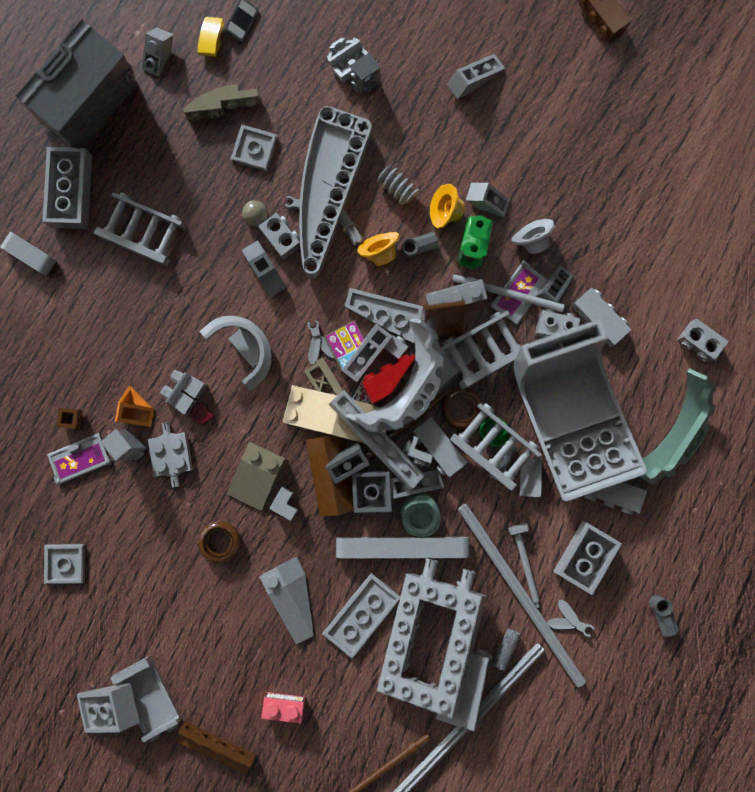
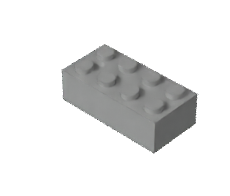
[42,147,92,229]

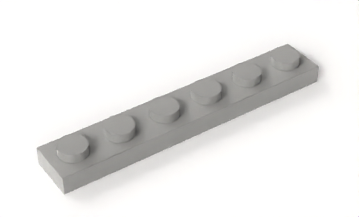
[328,390,425,490]

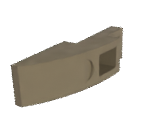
[183,84,260,121]

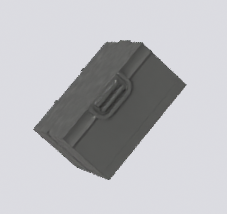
[15,19,138,148]

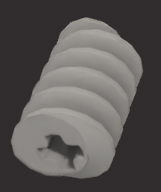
[377,164,420,205]

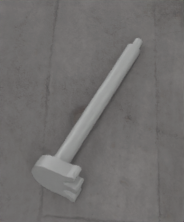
[508,523,540,608]

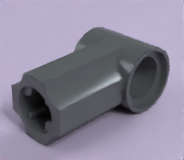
[400,232,439,259]
[649,595,679,637]

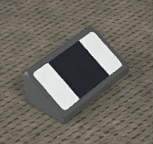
[224,0,259,43]

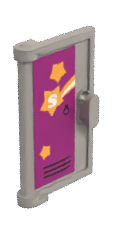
[489,260,547,325]
[47,433,112,486]

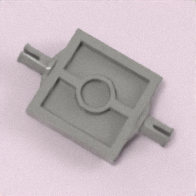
[148,422,193,487]

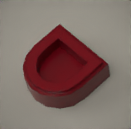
[191,402,214,425]

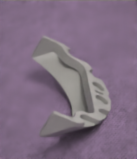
[346,318,443,432]

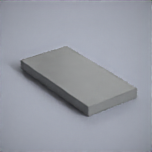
[322,572,401,659]

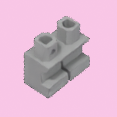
[160,370,208,416]

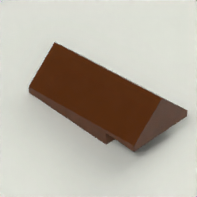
[306,435,354,516]

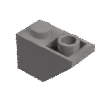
[142,28,174,76]

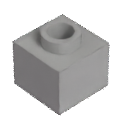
[383,335,408,361]

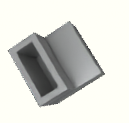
[269,487,299,521]

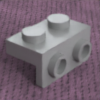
[403,437,433,469]

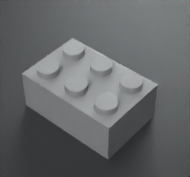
[553,521,622,595]

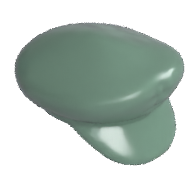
[400,494,441,538]

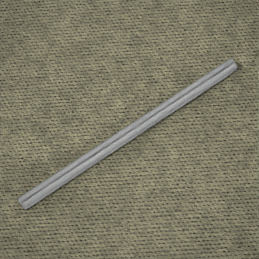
[458,504,586,688]
[393,643,545,792]

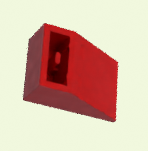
[361,354,415,405]

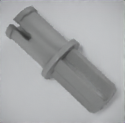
[335,209,363,246]

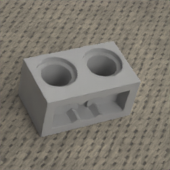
[258,212,300,260]
[677,319,729,362]

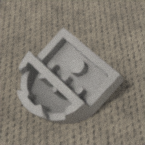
[327,38,368,83]

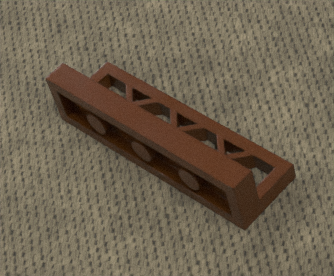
[176,721,256,775]

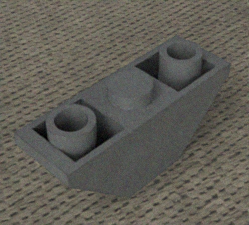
[242,240,287,298]

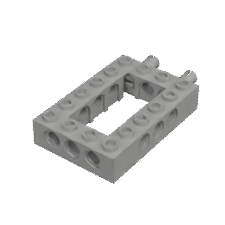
[377,558,487,718]

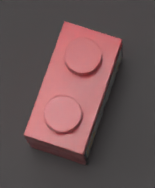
[261,692,305,723]

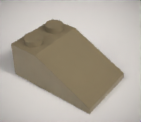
[227,442,287,511]

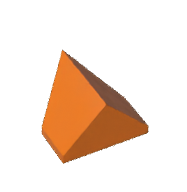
[115,385,154,427]

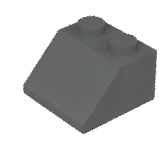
[352,470,393,513]

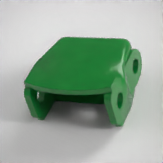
[457,216,492,269]

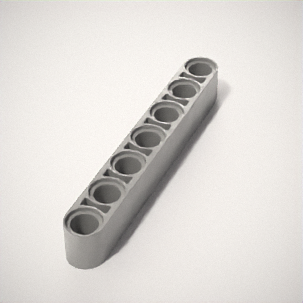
[336,537,470,558]

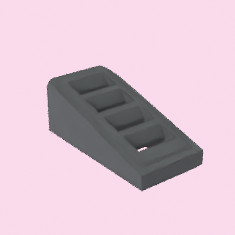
[536,264,574,303]

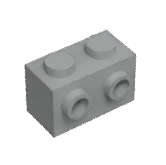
[535,309,580,338]

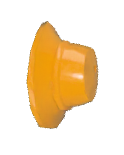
[430,184,465,229]
[357,232,400,266]

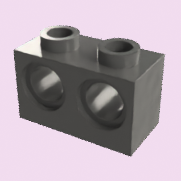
[350,52,380,96]

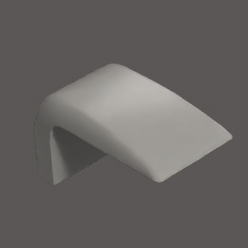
[514,319,647,501]

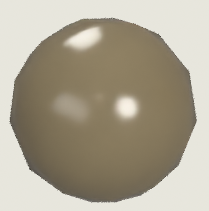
[242,200,268,227]

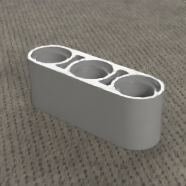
[0,231,57,276]

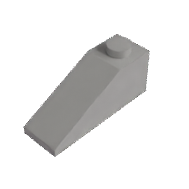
[447,54,505,99]
[342,324,392,382]
[391,470,444,500]

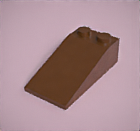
[420,300,465,342]

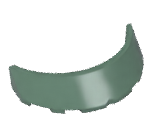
[639,369,716,484]

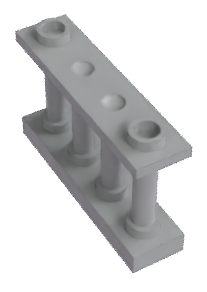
[94,192,186,267]
[440,311,521,390]
[449,403,542,491]

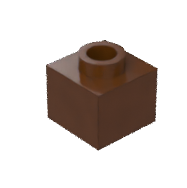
[56,408,83,429]

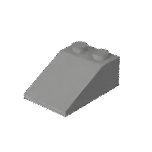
[77,683,139,733]

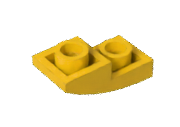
[197,17,224,56]

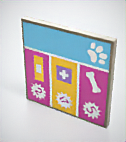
[323,320,364,371]

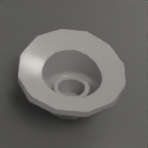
[512,219,555,254]

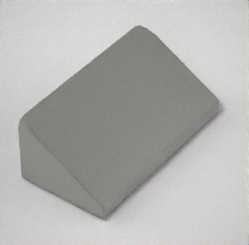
[519,458,542,497]

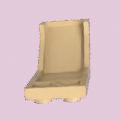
[283,385,386,443]

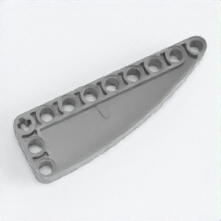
[299,106,372,279]

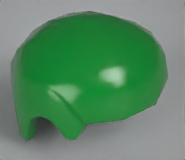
[480,417,510,447]

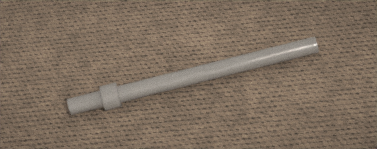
[452,274,564,312]

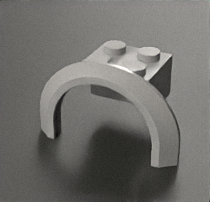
[200,316,273,390]

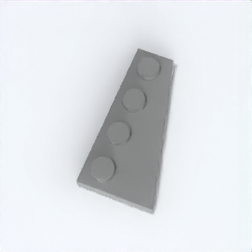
[345,288,423,344]

